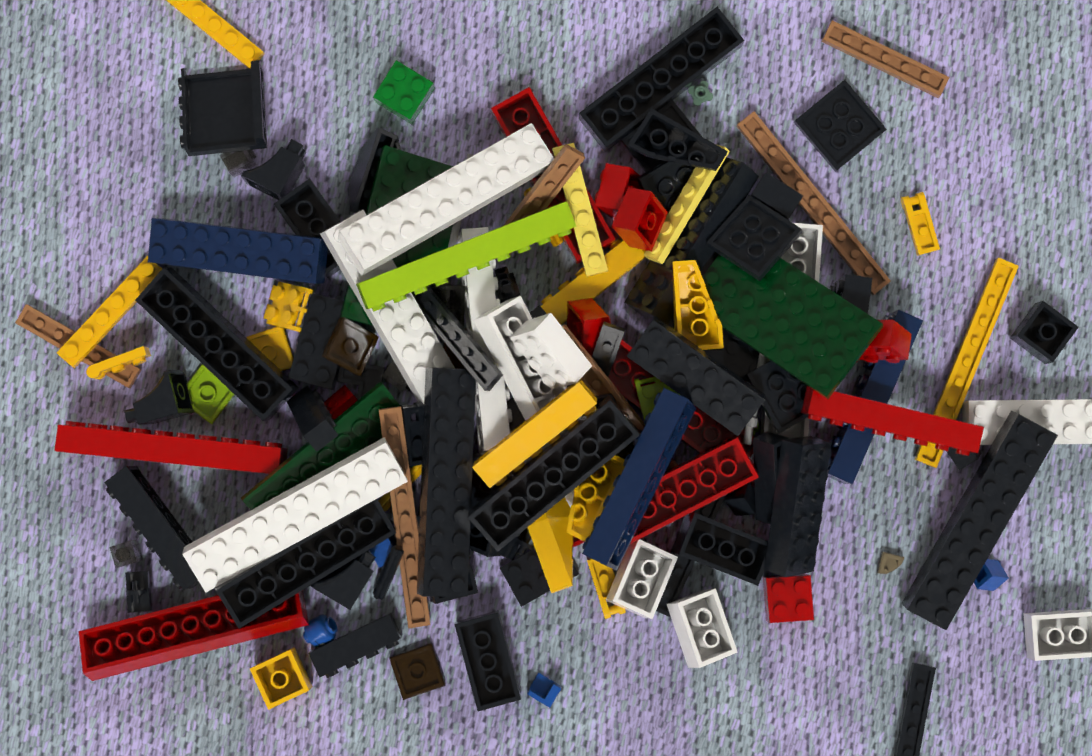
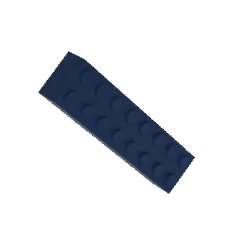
[148,218,328,284]
[828,310,923,484]
[582,388,696,571]

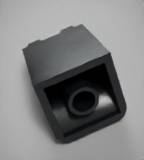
[241,139,306,200]
[124,370,195,425]
[310,551,376,610]

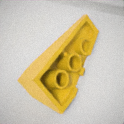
[672,260,724,350]
[566,455,625,541]
[527,497,573,593]

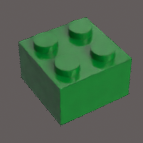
[373,60,435,125]

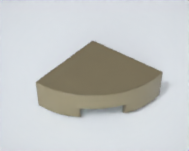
[877,552,904,574]

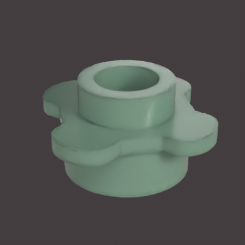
[688,81,713,106]

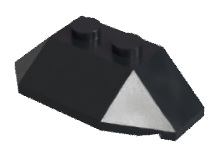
[348,128,401,213]

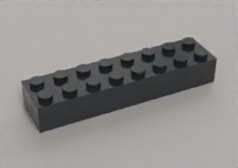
[579,6,745,152]
[624,157,759,325]
[135,268,299,421]
[468,395,640,552]
[215,499,396,629]

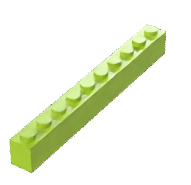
[356,201,577,312]

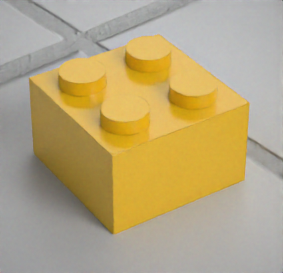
[250,647,313,710]

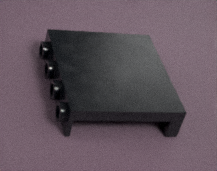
[178,60,267,156]

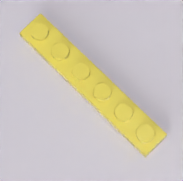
[552,143,608,277]
[644,144,730,264]

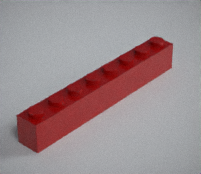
[801,386,984,456]

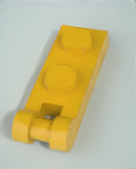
[901,192,940,256]
[86,346,152,380]
[587,559,626,619]

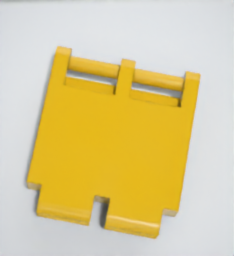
[263,282,313,333]

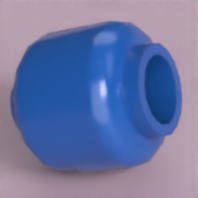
[303,614,338,647]

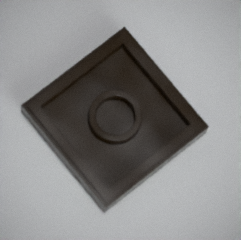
[322,317,379,376]
[389,643,445,700]

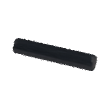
[373,545,404,600]

